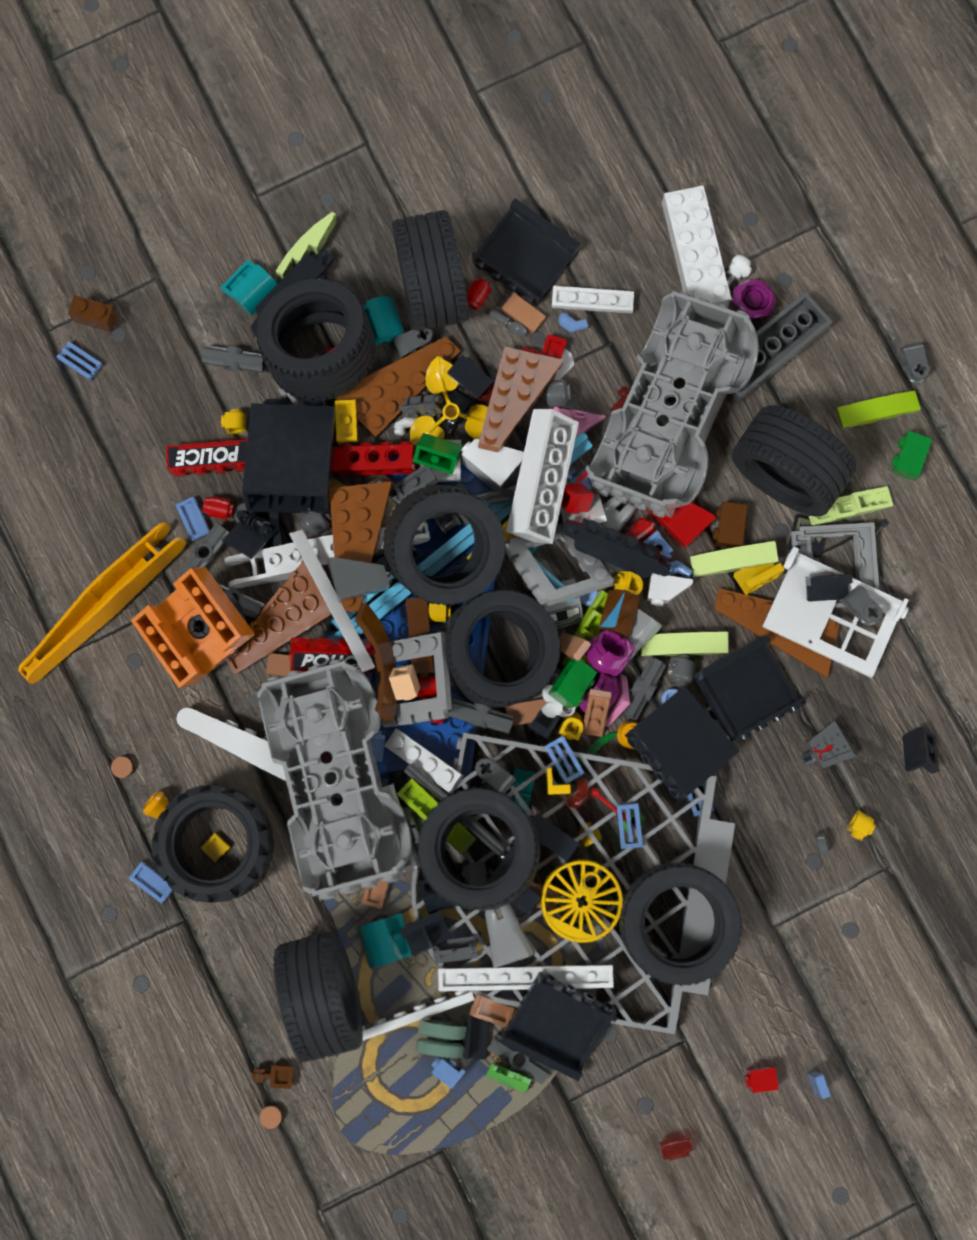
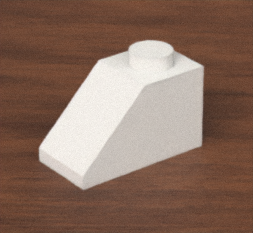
[646,573,693,606]

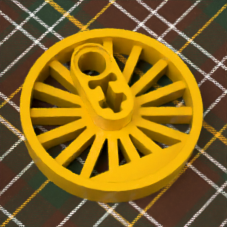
[540,859,623,943]

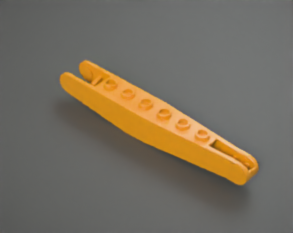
[18,522,186,684]

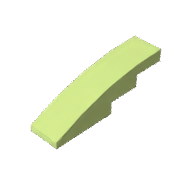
[275,212,337,280]
[809,486,894,526]
[690,541,779,577]
[641,632,729,657]

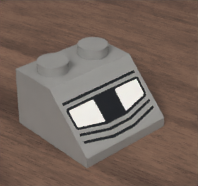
[534,579,583,629]

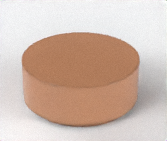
[111,757,134,778]
[260,1105,282,1129]

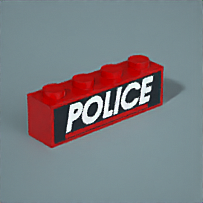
[166,439,247,477]
[289,637,376,673]

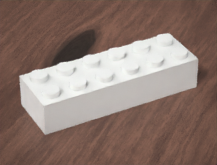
[662,186,731,307]
[506,409,579,544]

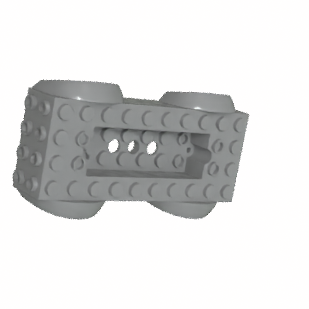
[586,291,759,518]
[257,659,412,900]

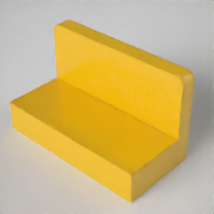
[335,400,358,446]
[733,563,785,595]
[546,768,570,794]

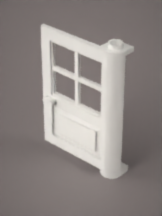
[762,546,909,678]

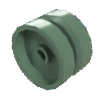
[416,1020,466,1058]

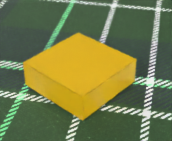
[200,832,231,863]

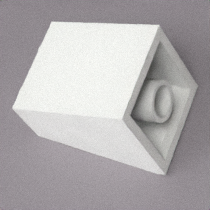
[461,439,524,490]

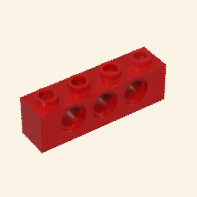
[333,441,418,476]

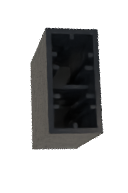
[242,398,336,514]

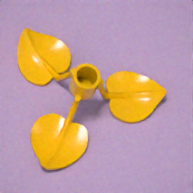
[410,356,488,447]

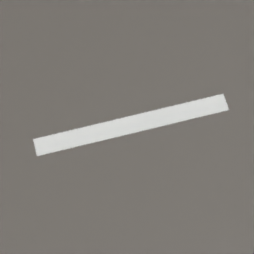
[289,530,375,672]

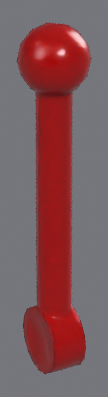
[591,788,626,821]

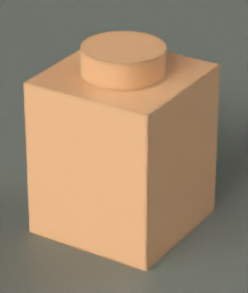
[389,665,420,700]

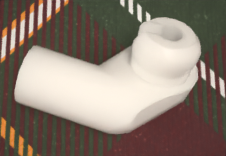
[394,417,417,435]

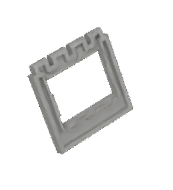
[504,523,614,606]
[791,523,879,608]
[375,632,452,728]

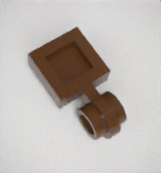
[251,1064,293,1089]

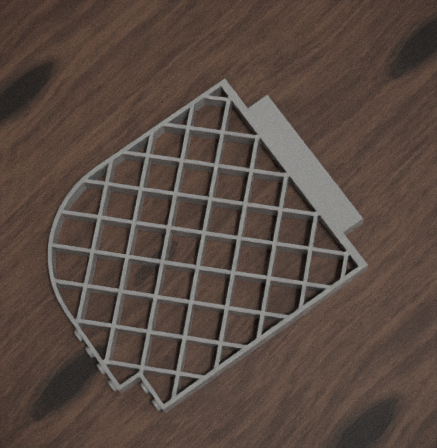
[411,733,735,1034]

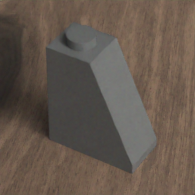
[328,557,392,603]

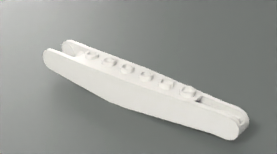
[224,522,430,589]
[176,708,343,800]

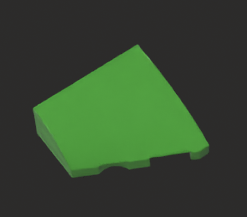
[485,1062,532,1094]

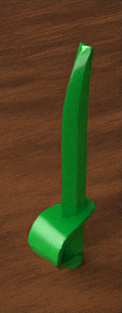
[556,732,617,785]

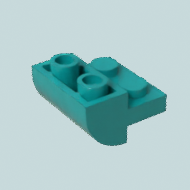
[220,259,277,316]
[363,296,405,346]
[357,913,412,969]

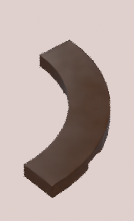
[355,603,397,722]

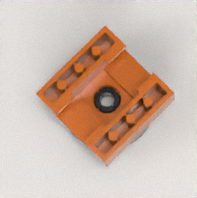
[130,567,255,688]

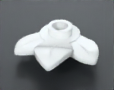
[541,685,576,718]

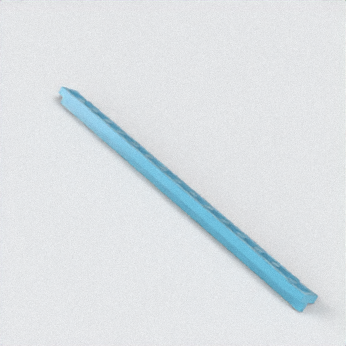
[328,432,593,639]

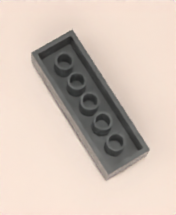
[728,292,833,404]

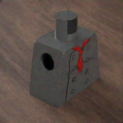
[800,721,855,769]

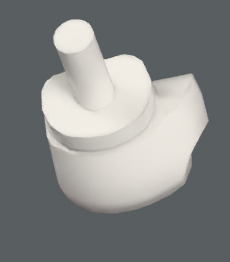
[727,255,752,287]

